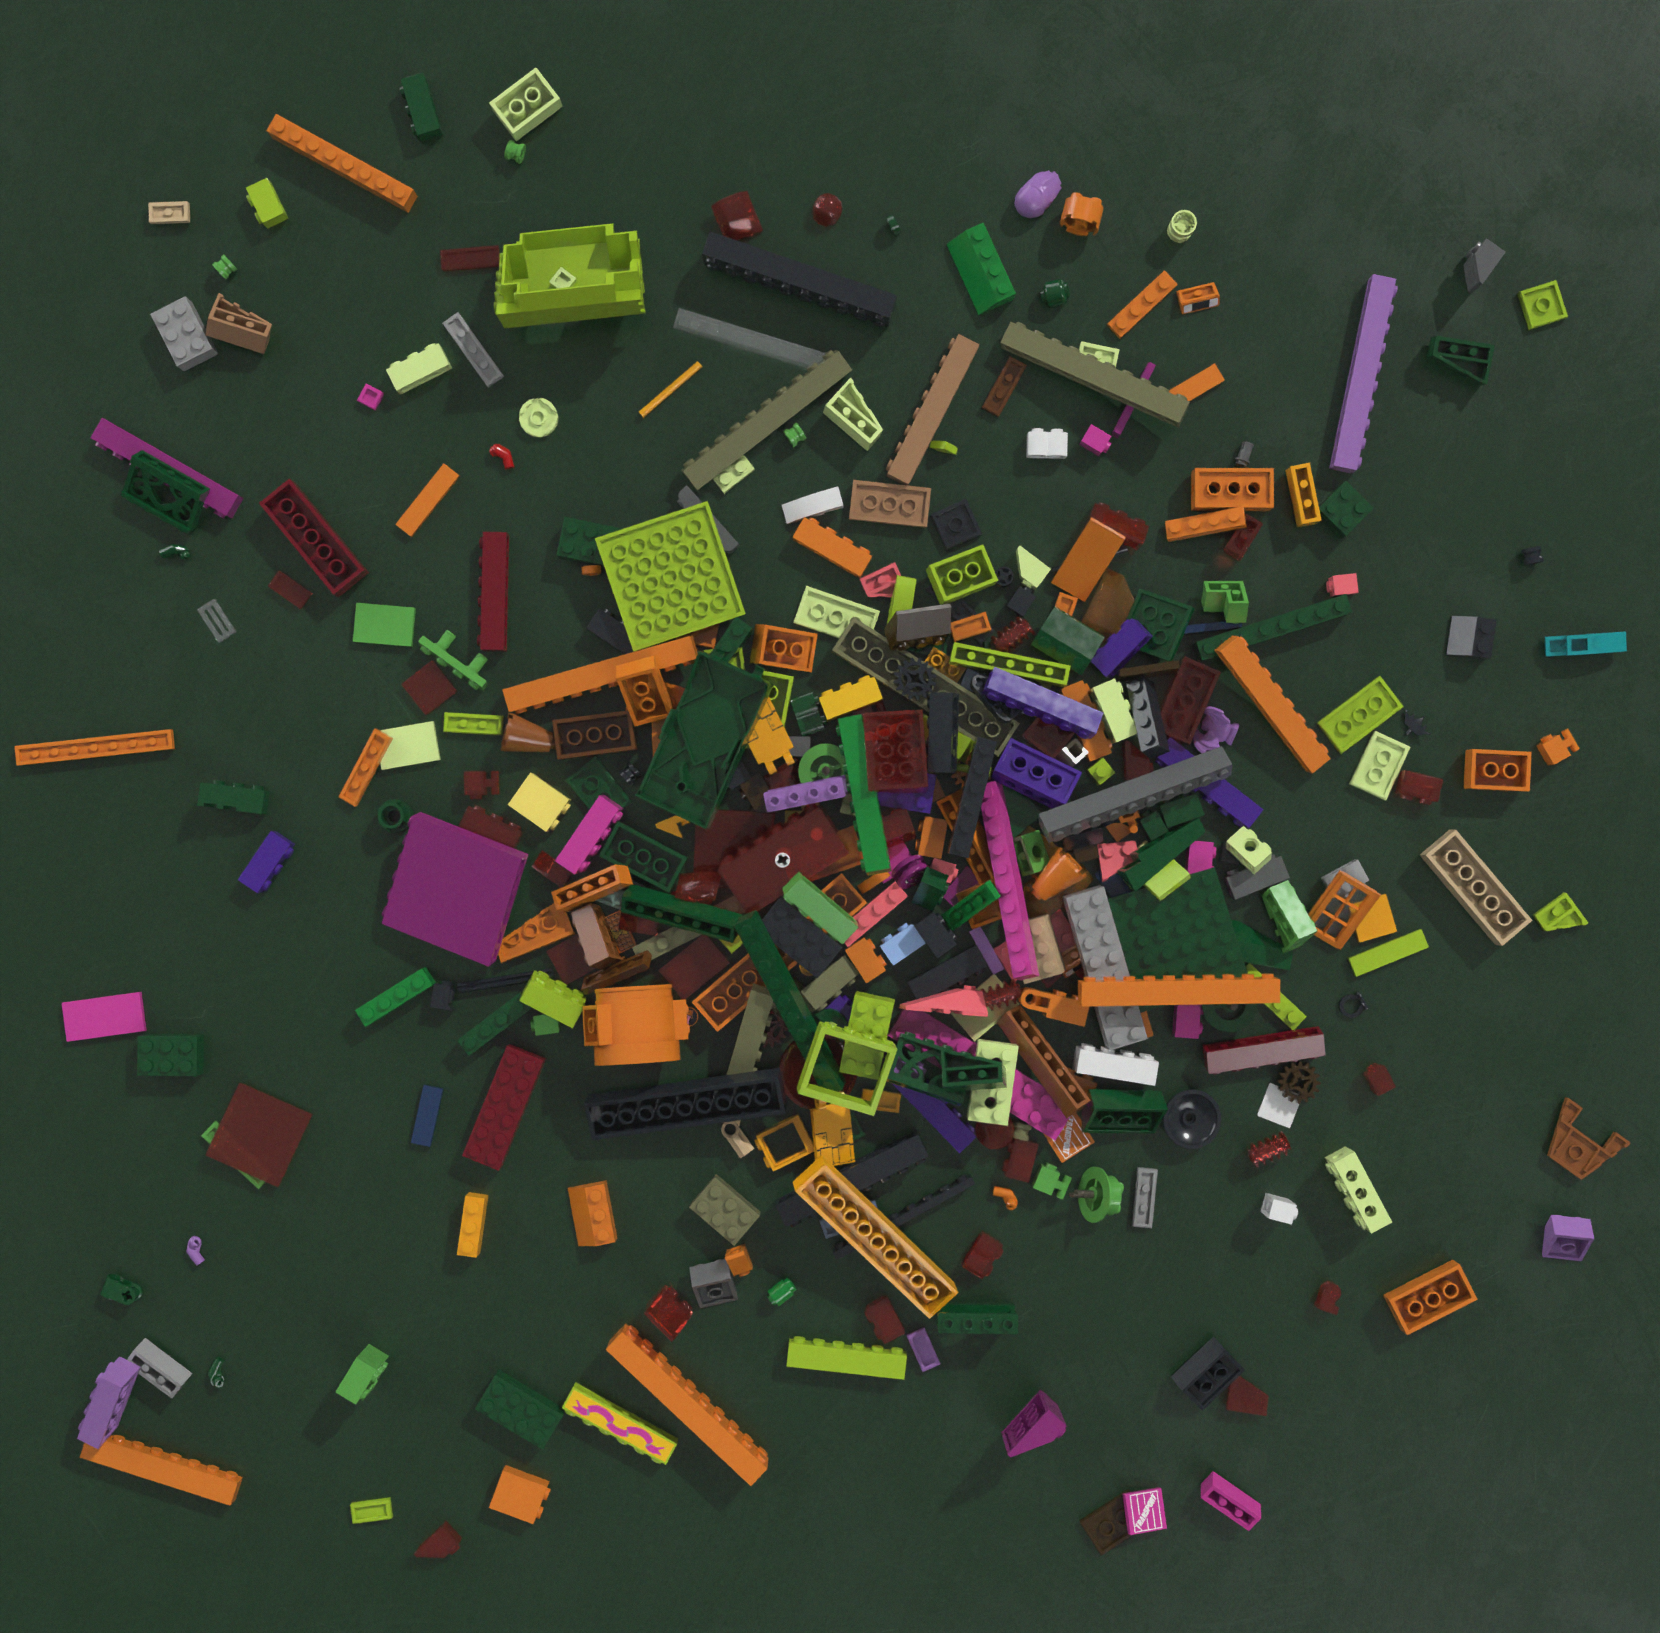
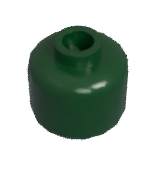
[1040,279,1070,307]

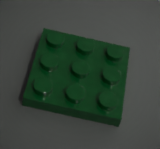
[1126,588,1194,662]

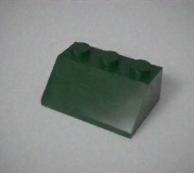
[1031,606,1105,675]

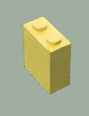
[508,772,571,832]

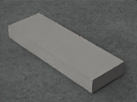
[1132,1167,1158,1228]

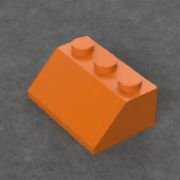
[568,1180,617,1246]

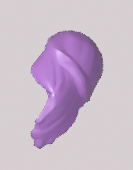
[1015,170,1062,218]

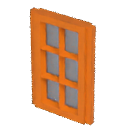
[1308,870,1381,950]

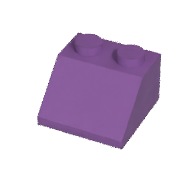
[1542,1215,1594,1261]

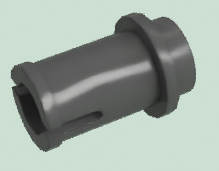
[1235,441,1254,468]

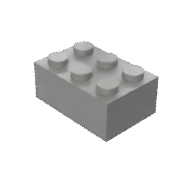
[150,296,218,371]

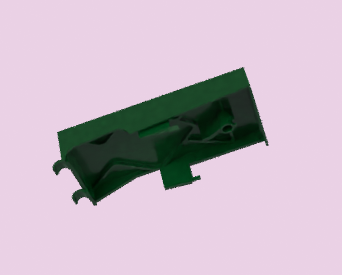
[635,646,774,829]

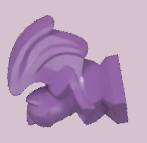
[1193,706,1239,753]

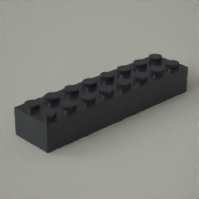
[775,1130,928,1227]

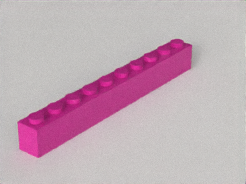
[981,781,1039,980]
[1172,841,1216,1039]

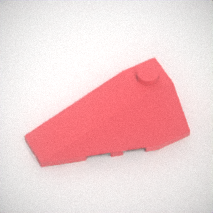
[899,985,988,1017]

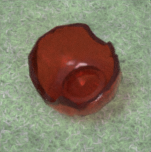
[812,193,843,226]

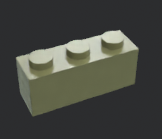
[799,955,859,1012]

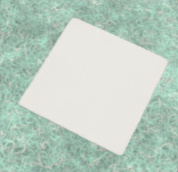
[1257,1083,1299,1128]

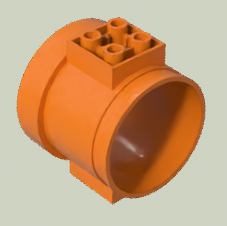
[582,984,690,1066]

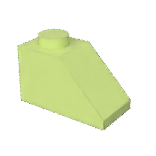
[1016,546,1051,590]

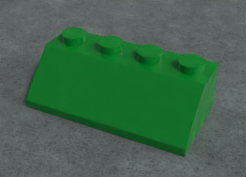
[946,223,1016,315]

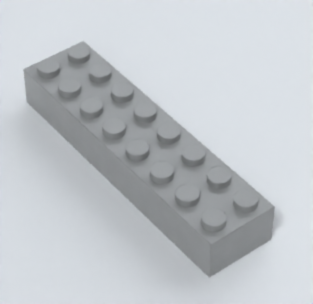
[1062,885,1148,1050]

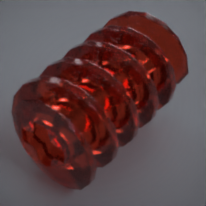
[990,617,1035,653]
[980,979,1022,1011]
[1246,1131,1291,1169]

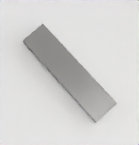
[442,312,504,388]

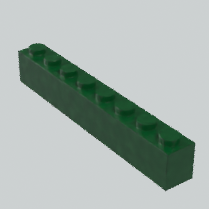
[1193,594,1352,663]

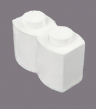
[1026,428,1068,459]

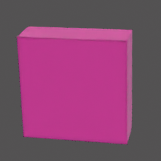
[357,384,384,411]

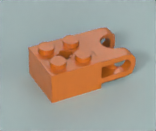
[1017,987,1089,1027]

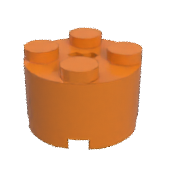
[1060,193,1104,236]

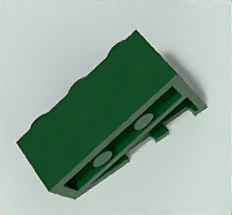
[1427,336,1495,386]
[197,780,270,814]
[941,1048,1007,1092]

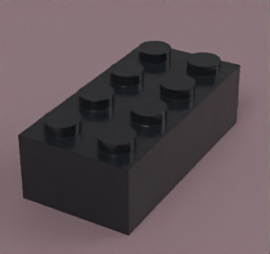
[762,897,843,978]

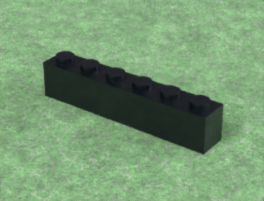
[947,737,997,858]

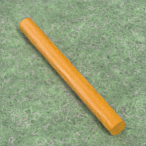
[639,361,702,418]

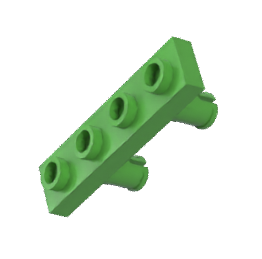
[418,630,488,691]

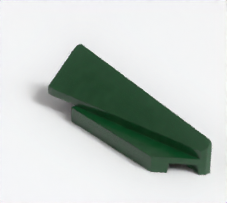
[1117,818,1205,891]

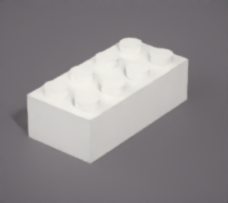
[1072,1043,1159,1086]

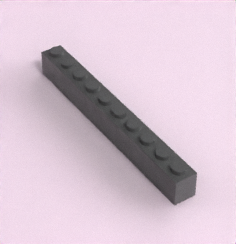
[1039,746,1232,843]

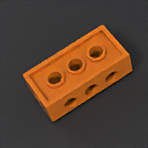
[1191,468,1274,511]

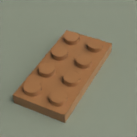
[849,480,931,528]

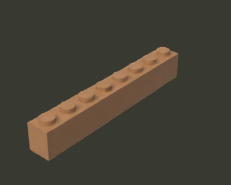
[886,334,980,486]

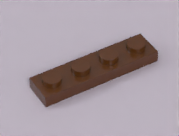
[581,950,652,995]

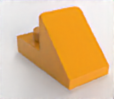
[655,815,690,838]

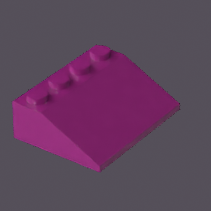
[1001,1389,1066,1457]

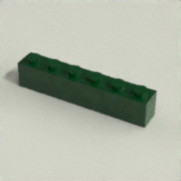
[621,884,743,943]

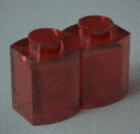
[961,1231,1004,1279]

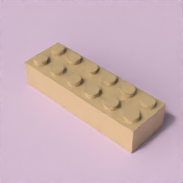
[1420,830,1532,946]

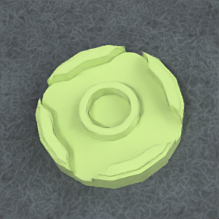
[519,398,558,438]

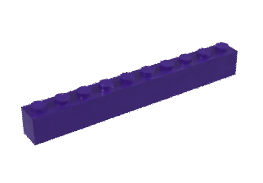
[824,995,976,1153]

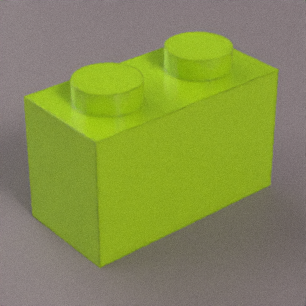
[246,178,289,229]

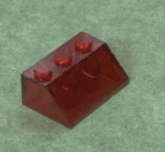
[1084,502,1149,550]

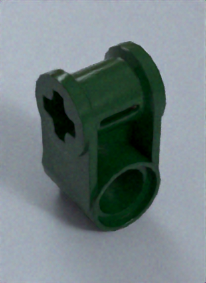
[100,1274,143,1305]

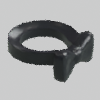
[1339,991,1368,1018]

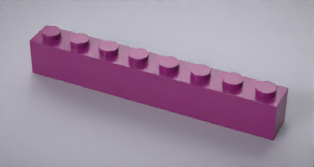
[91,418,244,518]

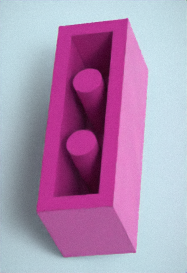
[1201,1471,1261,1531]

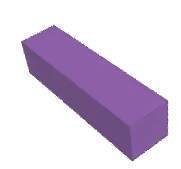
[969,927,1004,975]

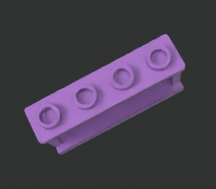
[763,775,848,812]

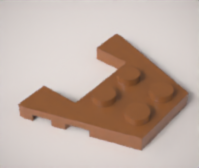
[1547,1097,1630,1180]

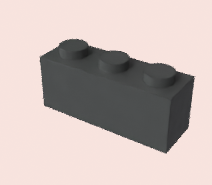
[1223,854,1290,900]

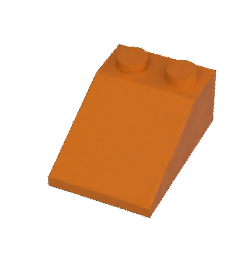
[749,624,818,672]

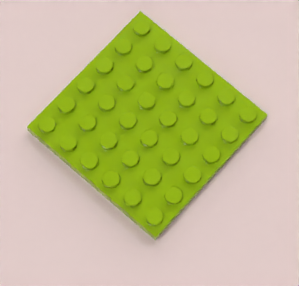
[595,501,746,652]

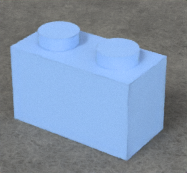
[880,922,926,965]

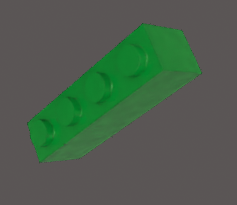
[355,967,436,1027]

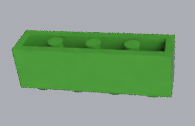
[782,872,859,944]

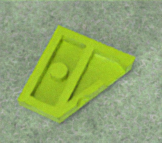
[1532,892,1588,931]

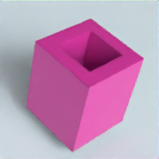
[1079,424,1112,456]

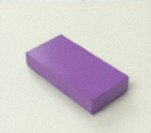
[907,1327,940,1372]

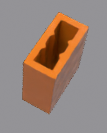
[489,1465,551,1524]

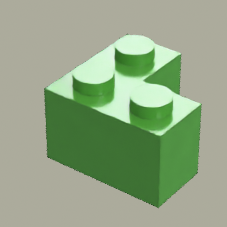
[1201,581,1249,624]

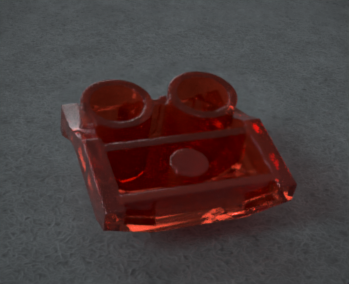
[711,191,763,241]
[675,872,721,904]

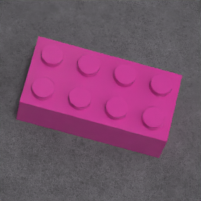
[555,795,624,874]

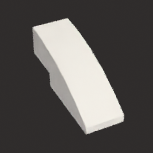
[782,487,843,524]

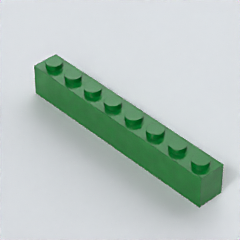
[836,714,892,876]

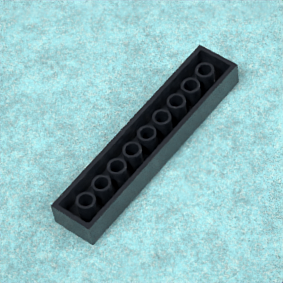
[702,232,897,328]
[584,1068,788,1140]

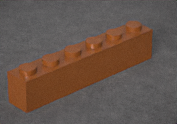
[997,1004,1091,1118]

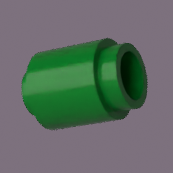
[767,1277,797,1306]

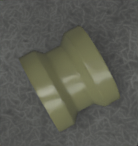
[1009,1120,1032,1141]

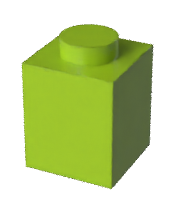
[1085,758,1115,786]

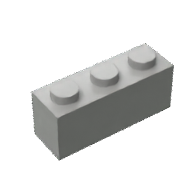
[127,1338,192,1398]

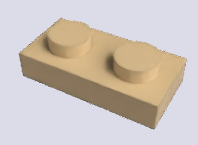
[148,201,190,224]

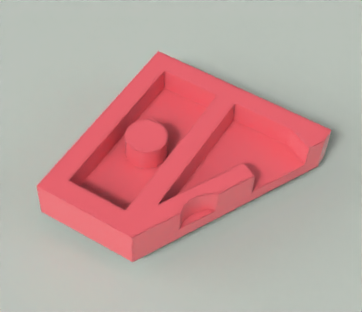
[859,562,901,597]
[1097,841,1137,882]

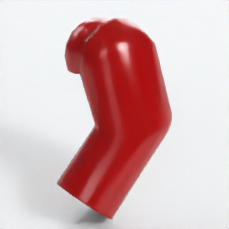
[489,444,514,469]

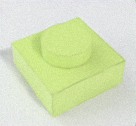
[549,267,577,289]

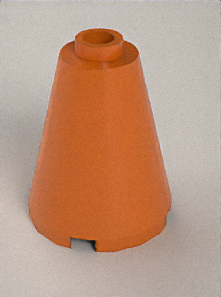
[1032,847,1087,901]

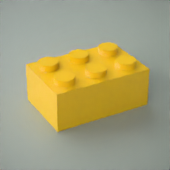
[819,675,883,722]

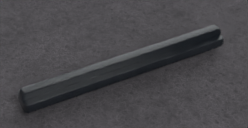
[457,968,554,993]

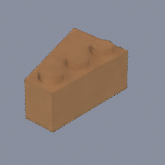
[206,293,272,354]

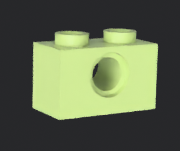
[1226,826,1272,874]

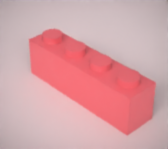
[844,881,908,947]

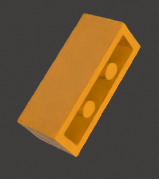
[1285,463,1321,528]
[457,1192,488,1258]

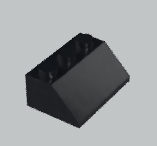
[1171,1336,1245,1411]

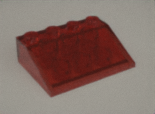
[863,710,928,793]

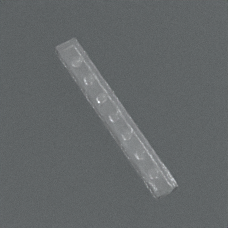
[673,308,825,369]

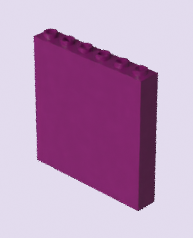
[382,812,528,967]

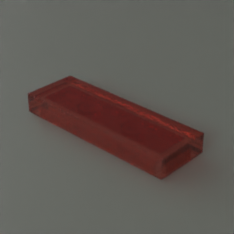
[440,245,500,271]

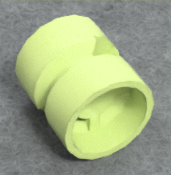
[1167,210,1197,243]

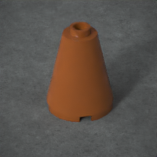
[500,713,555,752]

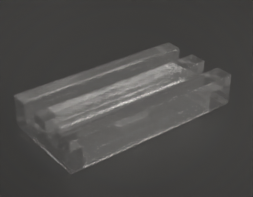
[197,599,236,643]

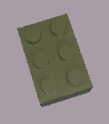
[689,1174,761,1246]

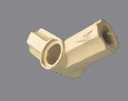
[721,1120,754,1158]

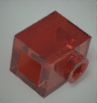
[1363,1063,1396,1096]

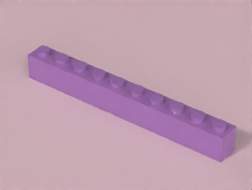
[1329,274,1398,474]

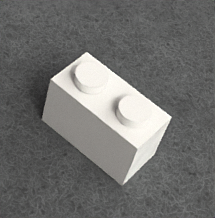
[1261,1193,1298,1225]

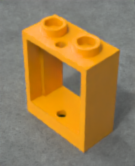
[754,1113,814,1172]

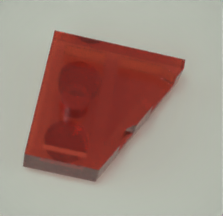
[1226,1376,1269,1416]

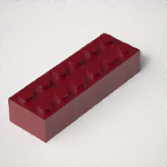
[259,478,369,597]
[462,1044,546,1171]

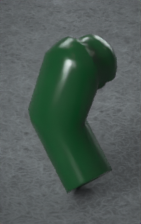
[208,1357,225,1388]

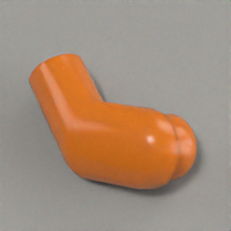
[992,1186,1018,1210]

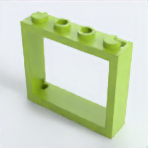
[796,1021,897,1116]

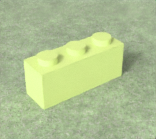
[386,343,452,395]

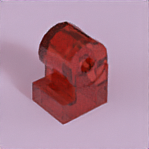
[1315,1281,1341,1315]

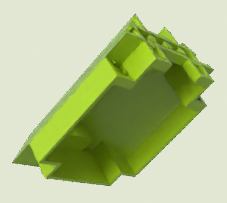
[494,224,646,328]

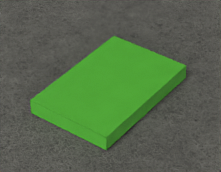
[353,603,416,647]

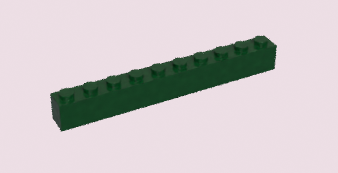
[734,910,846,1092]

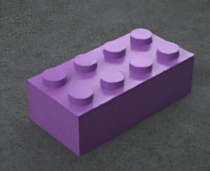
[77,1356,141,1449]

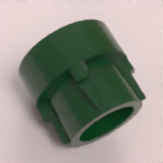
[377,799,413,833]

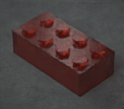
[1160,657,1221,745]

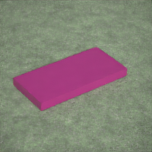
[62,992,147,1042]

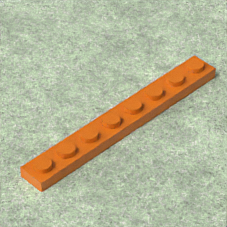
[15,729,175,766]

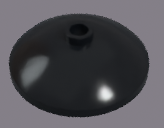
[1163,1089,1221,1149]

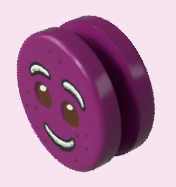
[891,855,930,889]

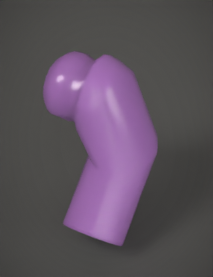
[186,1236,205,1266]

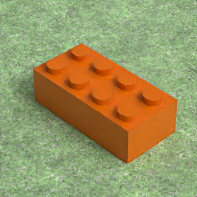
[1383,1260,1478,1335]

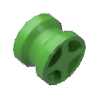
[504,140,526,164]
[212,254,237,279]
[783,423,807,447]

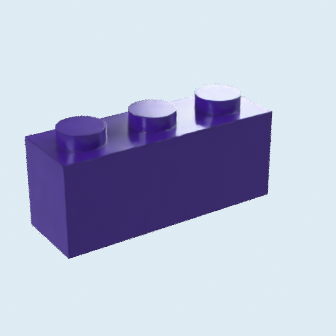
[1091,618,1153,678]
[238,831,295,893]

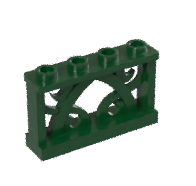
[120,450,210,533]
[887,1032,972,1106]
[936,1303,1018,1334]

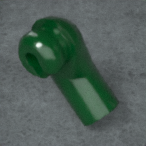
[159,544,190,560]

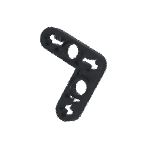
[970,674,1043,724]

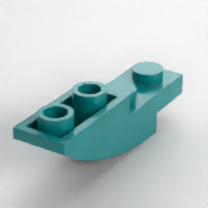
[1544,632,1627,656]

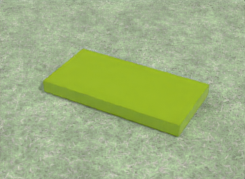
[1317,676,1404,754]

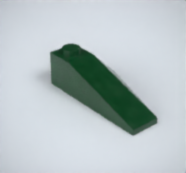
[1231,920,1293,970]

